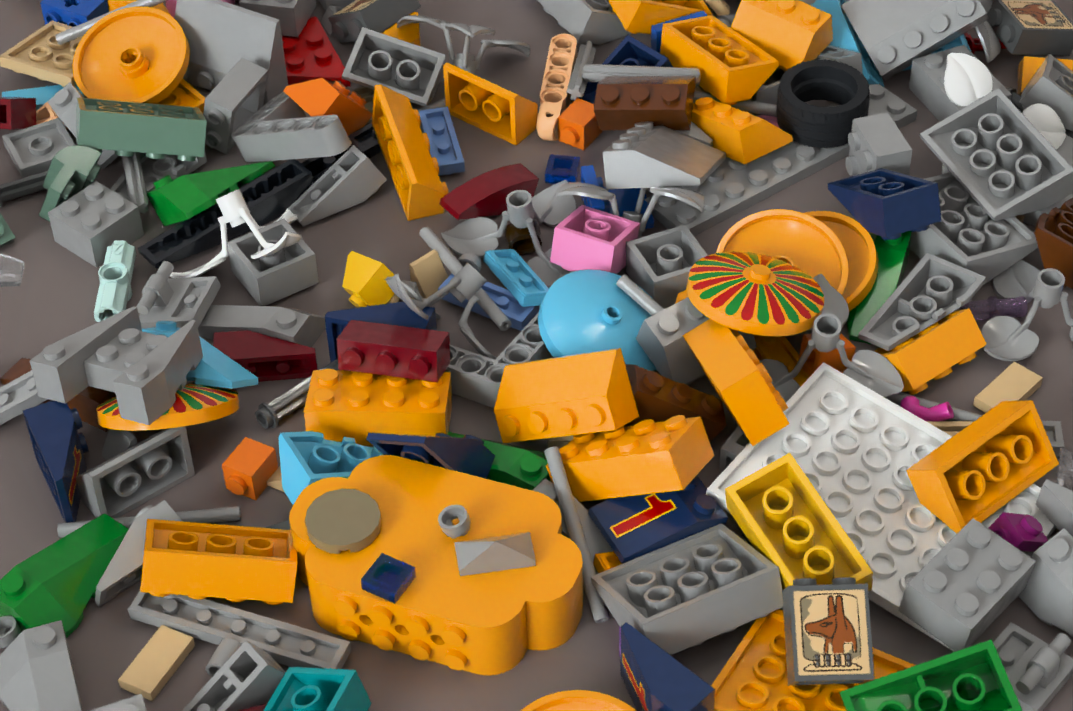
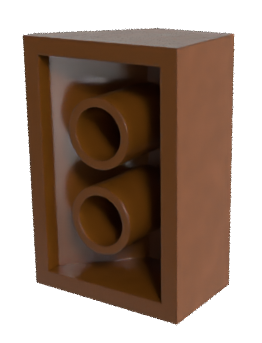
[594,76,696,130]
[625,364,726,443]

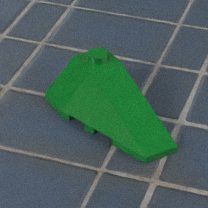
[147,161,275,227]
[846,231,912,345]
[448,432,552,490]
[0,513,129,638]
[840,639,1022,711]

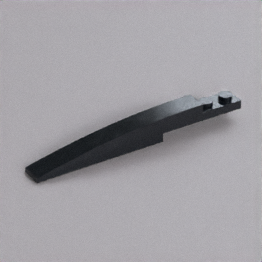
[138,122,382,269]

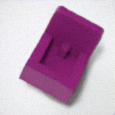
[989,512,1048,552]

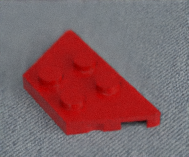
[282,16,351,87]

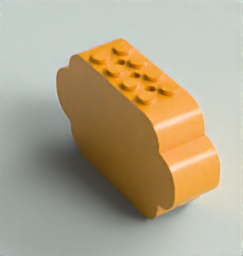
[289,455,583,675]

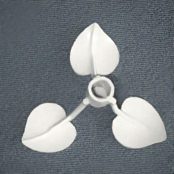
[942,53,1066,174]
[170,189,303,278]

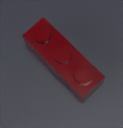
[337,320,450,382]

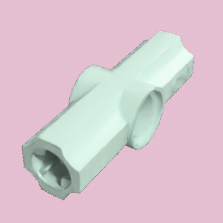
[94,240,136,322]

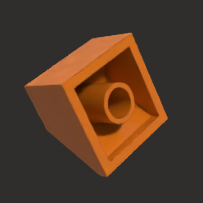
[283,78,372,136]

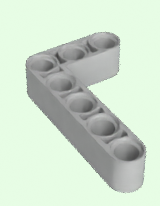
[231,92,352,162]
[445,312,554,408]

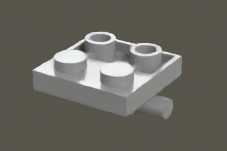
[136,261,221,329]
[993,622,1073,711]

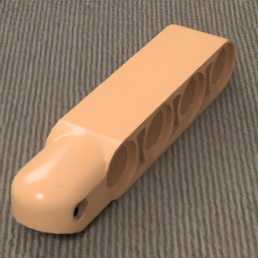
[536,34,577,141]

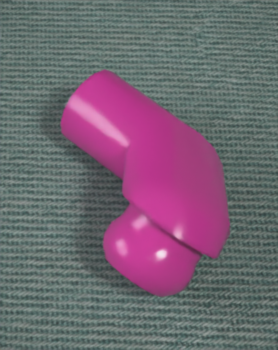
[900,396,954,421]

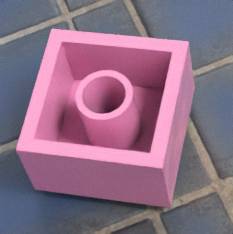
[550,205,640,274]

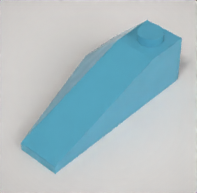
[811,0,884,87]
[142,321,258,389]
[278,431,384,505]

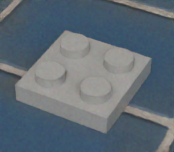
[2,118,75,178]

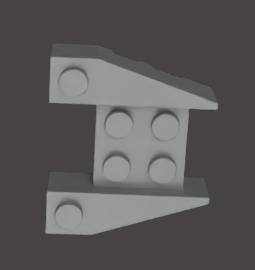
[30,306,203,425]

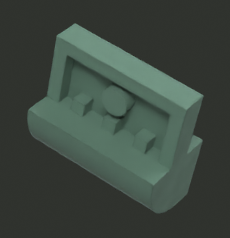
[39,145,102,222]

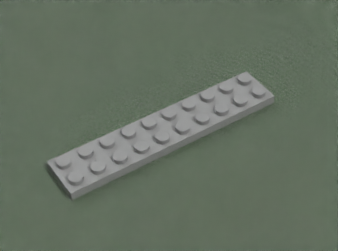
[644,84,917,236]

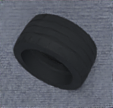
[776,60,870,148]

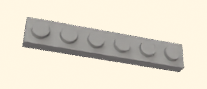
[128,591,351,669]

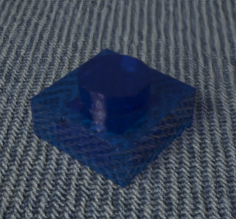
[545,154,580,184]
[361,553,416,604]

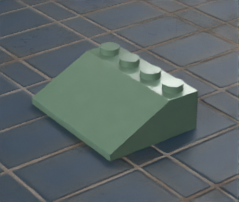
[76,97,207,161]

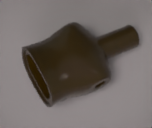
[504,219,542,255]

